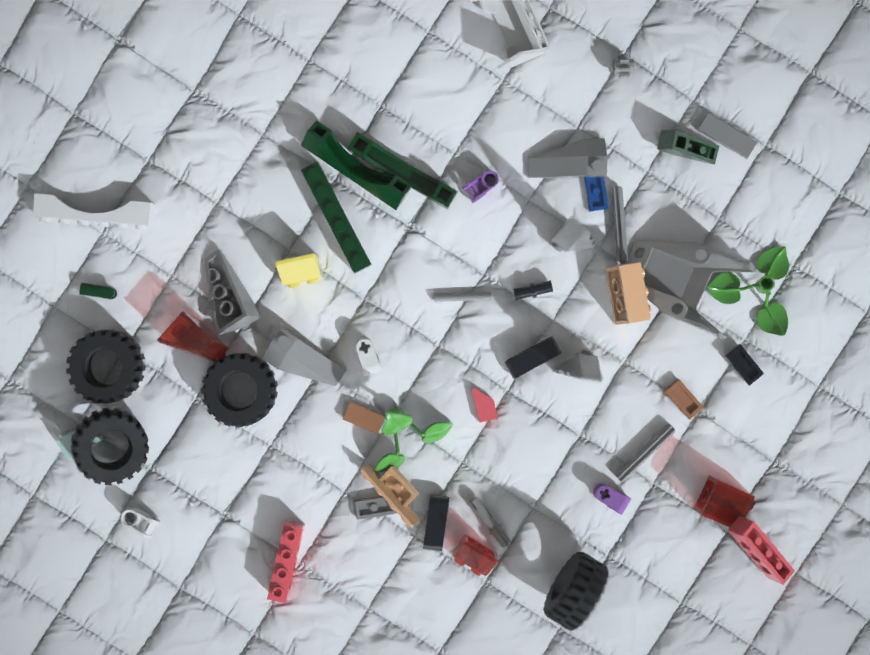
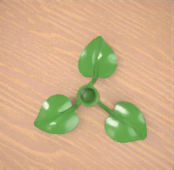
[708,246,789,336]
[375,407,453,472]

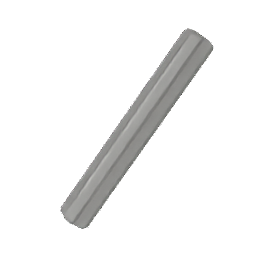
[611,186,628,262]
[616,424,676,482]

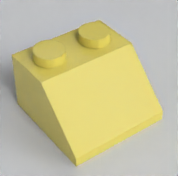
[276,253,322,288]

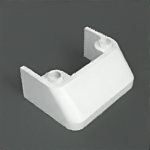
[467,0,549,70]

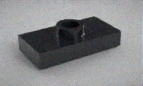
[724,344,764,386]

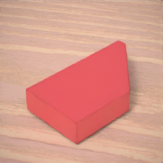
[471,388,498,423]

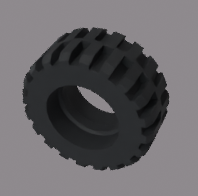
[66,330,146,404]
[201,353,278,428]
[71,408,149,486]
[543,552,609,630]

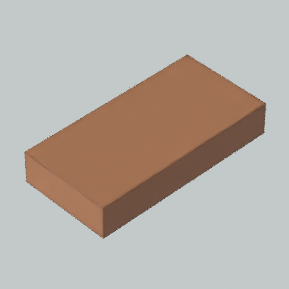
[663,378,704,420]
[342,402,385,434]

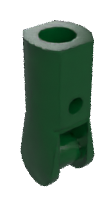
[79,283,117,299]

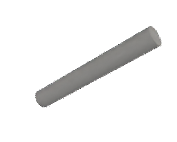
[434,292,492,302]

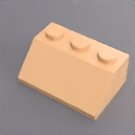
[605,262,652,325]

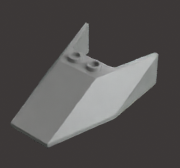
[625,241,756,340]

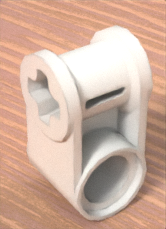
[356,338,383,376]
[121,506,160,539]

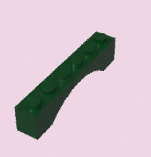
[301,120,412,210]
[347,132,458,210]
[301,161,372,274]

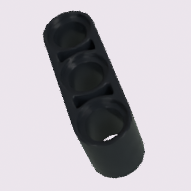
[504,336,562,379]
[423,494,450,552]

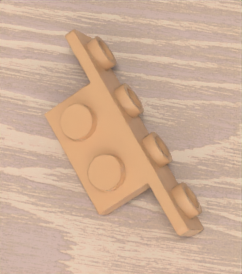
[360,464,420,527]

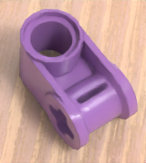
[462,170,499,204]
[593,483,632,515]

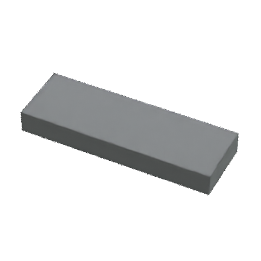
[697,113,757,159]
[354,496,413,520]

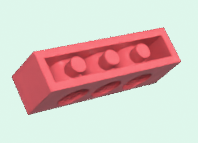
[728,516,795,585]
[267,520,305,603]

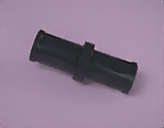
[513,280,553,301]

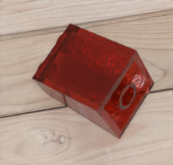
[157,311,229,362]
[693,475,755,528]

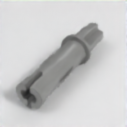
[468,496,511,547]

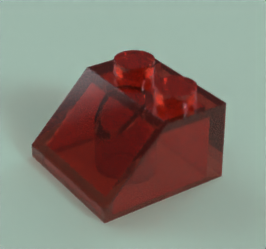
[453,534,499,576]

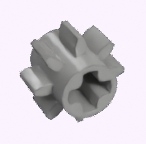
[613,54,634,79]

